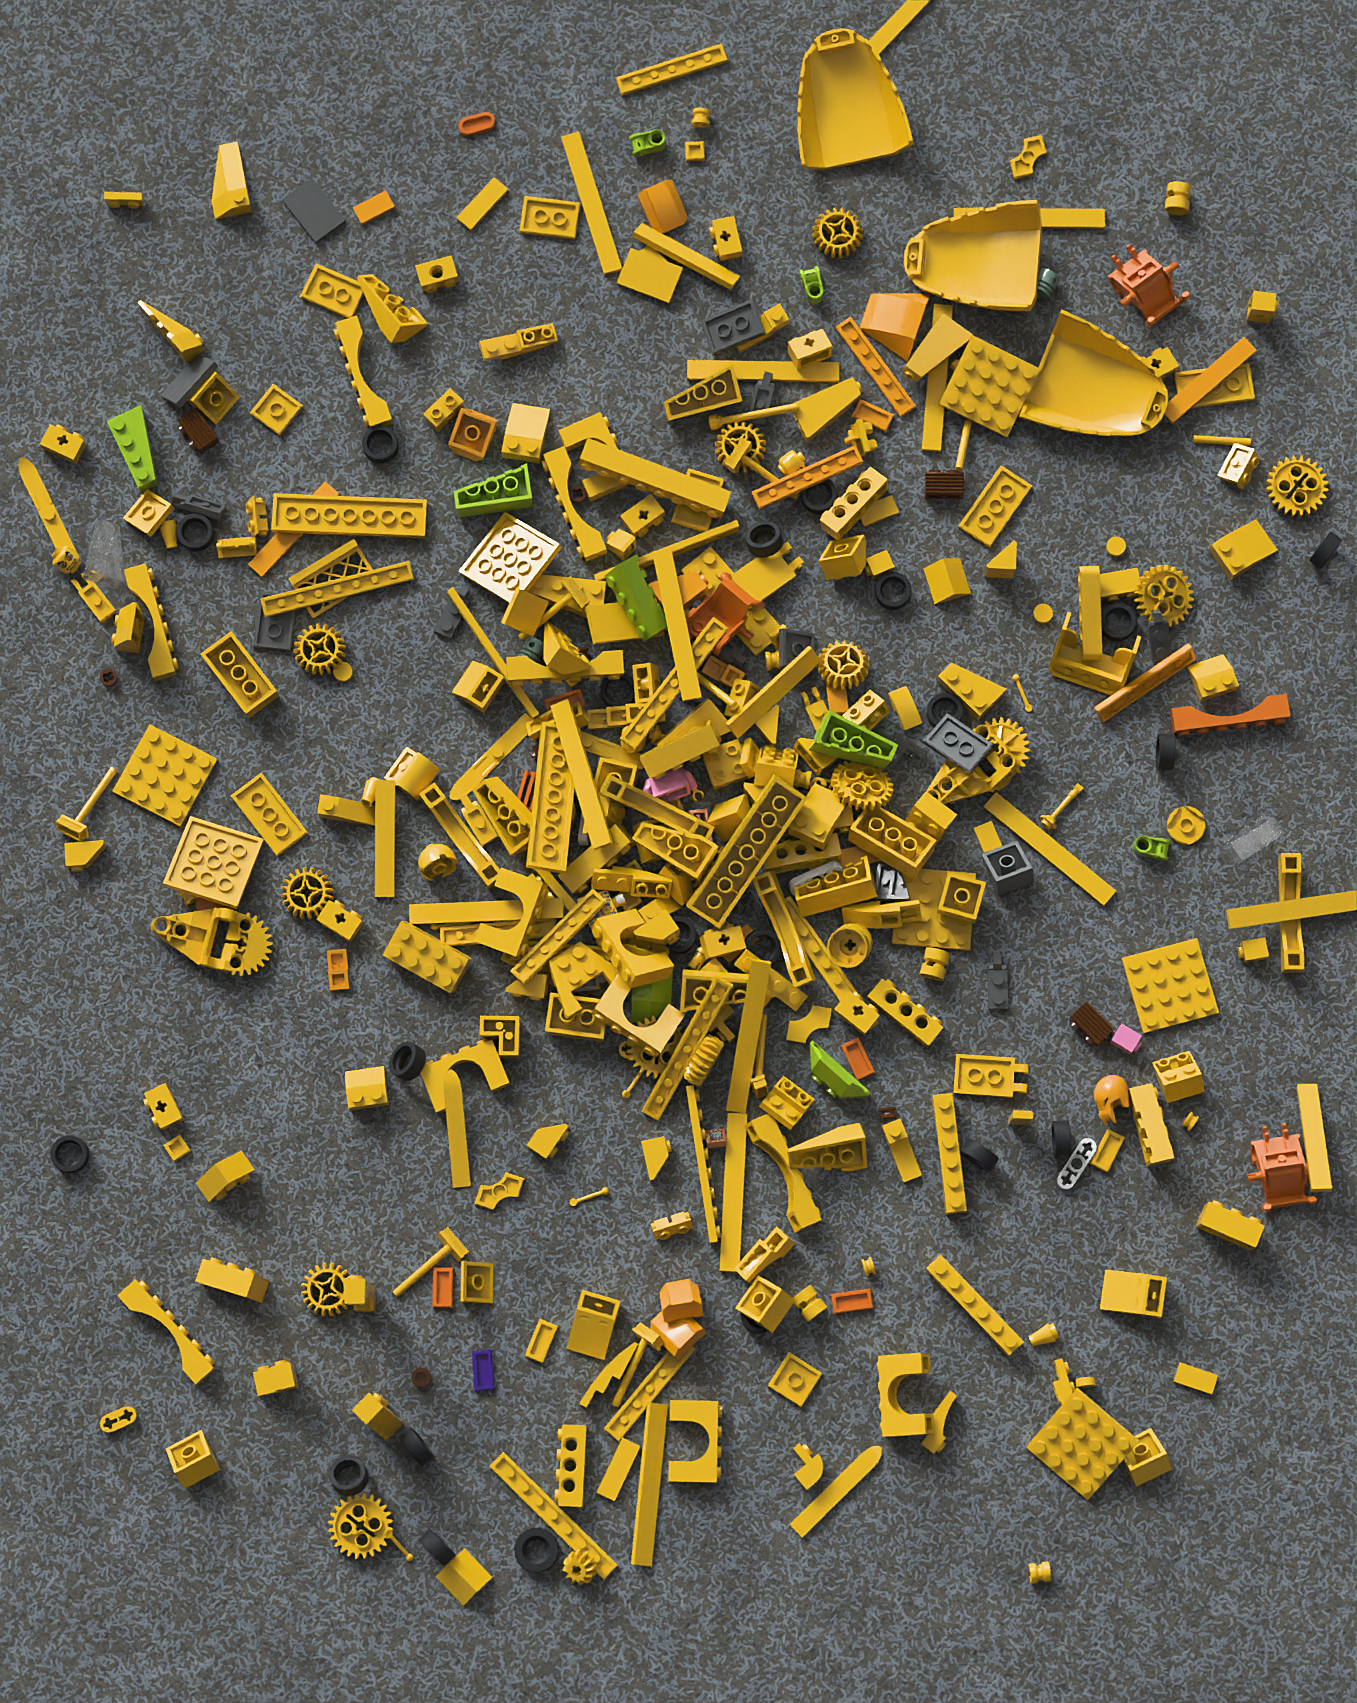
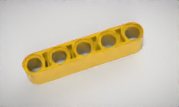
[1078,566,1102,661]

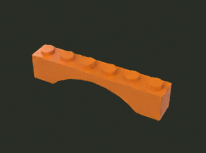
[1170,694,1290,737]

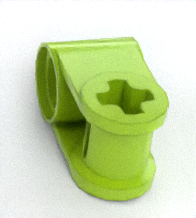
[629,129,666,157]
[799,266,823,305]
[1132,836,1171,861]

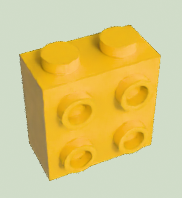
[702,739,750,790]

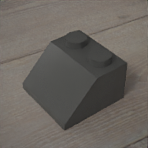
[981,841,1034,896]

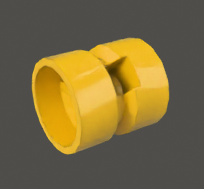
[1164,181,1192,215]
[919,947,951,981]
[793,1285,827,1322]

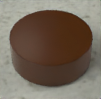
[411,1368,432,1388]

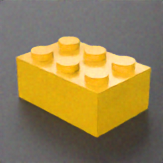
[545,992,607,1042]
[1196,1200,1265,1251]

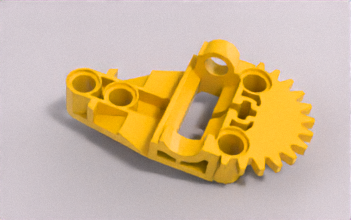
[927,717,1031,805]
[150,907,273,976]

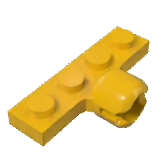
[734,949,808,1011]

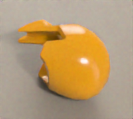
[1093,1075,1129,1125]

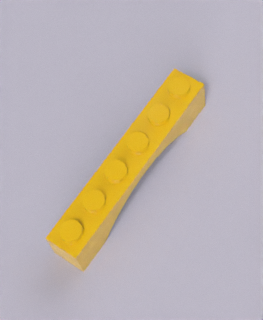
[334,316,393,428]
[541,446,607,562]
[124,563,179,681]
[506,650,624,686]
[600,774,715,840]
[419,782,500,889]
[1278,853,1304,973]
[753,871,817,988]
[932,1093,967,1215]
[745,1114,822,1233]
[925,1254,1024,1356]
[344,1275,376,1312]
[117,1279,216,1385]

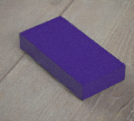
[472,1350,495,1391]

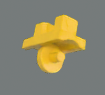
[844,419,878,457]

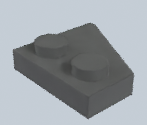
[873,862,911,902]

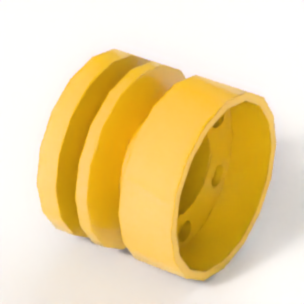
[827,922,873,968]

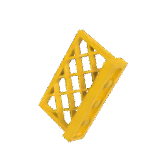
[289,539,373,619]

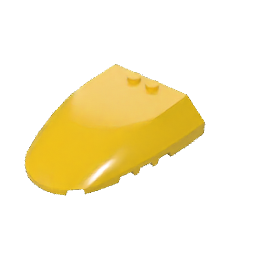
[797,29,914,171]
[904,200,1042,311]
[1019,310,1168,436]

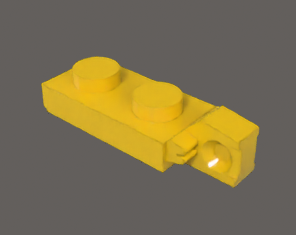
[460,794,499,847]

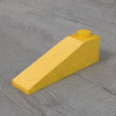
[787,1123,867,1172]

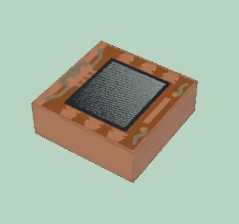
[705,1128,727,1149]

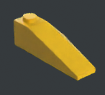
[212,142,252,220]
[357,274,428,343]
[138,300,205,363]
[544,621,591,675]
[632,822,718,883]

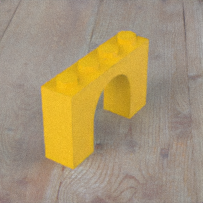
[558,412,630,502]
[474,868,549,958]
[592,909,674,988]
[591,972,685,1057]
[421,1038,510,1114]
[877,1353,935,1437]
[669,1400,722,1483]

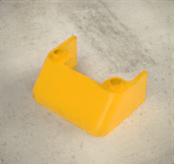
[1049,612,1141,695]

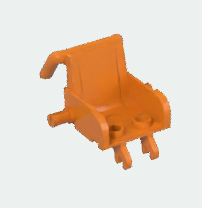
[1108,244,1190,329]
[685,572,765,656]
[1247,1123,1317,1212]

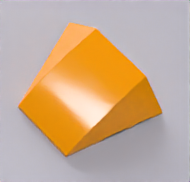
[860,293,931,362]

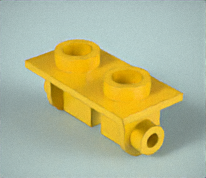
[246,496,269,537]
[216,536,257,558]
[651,1211,693,1240]

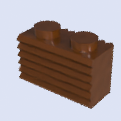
[178,408,220,454]
[925,469,964,499]
[1069,1001,1114,1047]

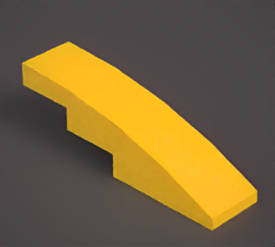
[587,703,665,730]
[580,1342,638,1408]

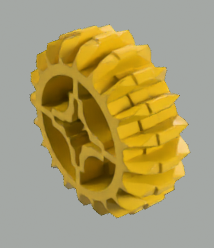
[812,208,863,259]
[715,422,766,473]
[294,623,346,675]
[817,639,870,690]
[281,867,334,920]
[684,1034,724,1086]
[301,1263,350,1316]

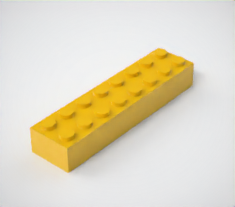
[686,774,807,929]

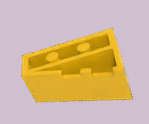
[937,663,1007,720]
[195,1257,270,1303]

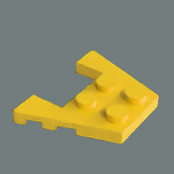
[548,942,618,1019]

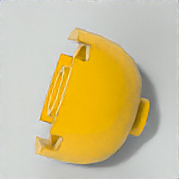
[418,844,458,881]

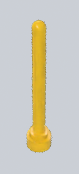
[709,403,800,431]

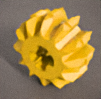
[562,1549,598,1586]

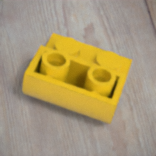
[384,747,440,801]
[759,1076,815,1130]

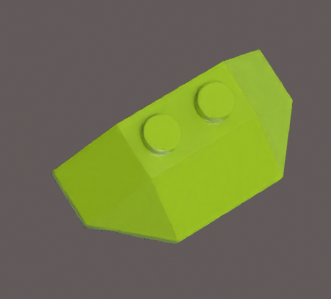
[631,948,673,1023]
[809,1040,871,1099]

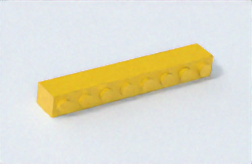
[578,438,731,518]

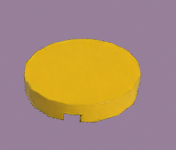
[1167,806,1206,845]

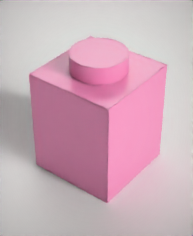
[1110,1024,1142,1054]

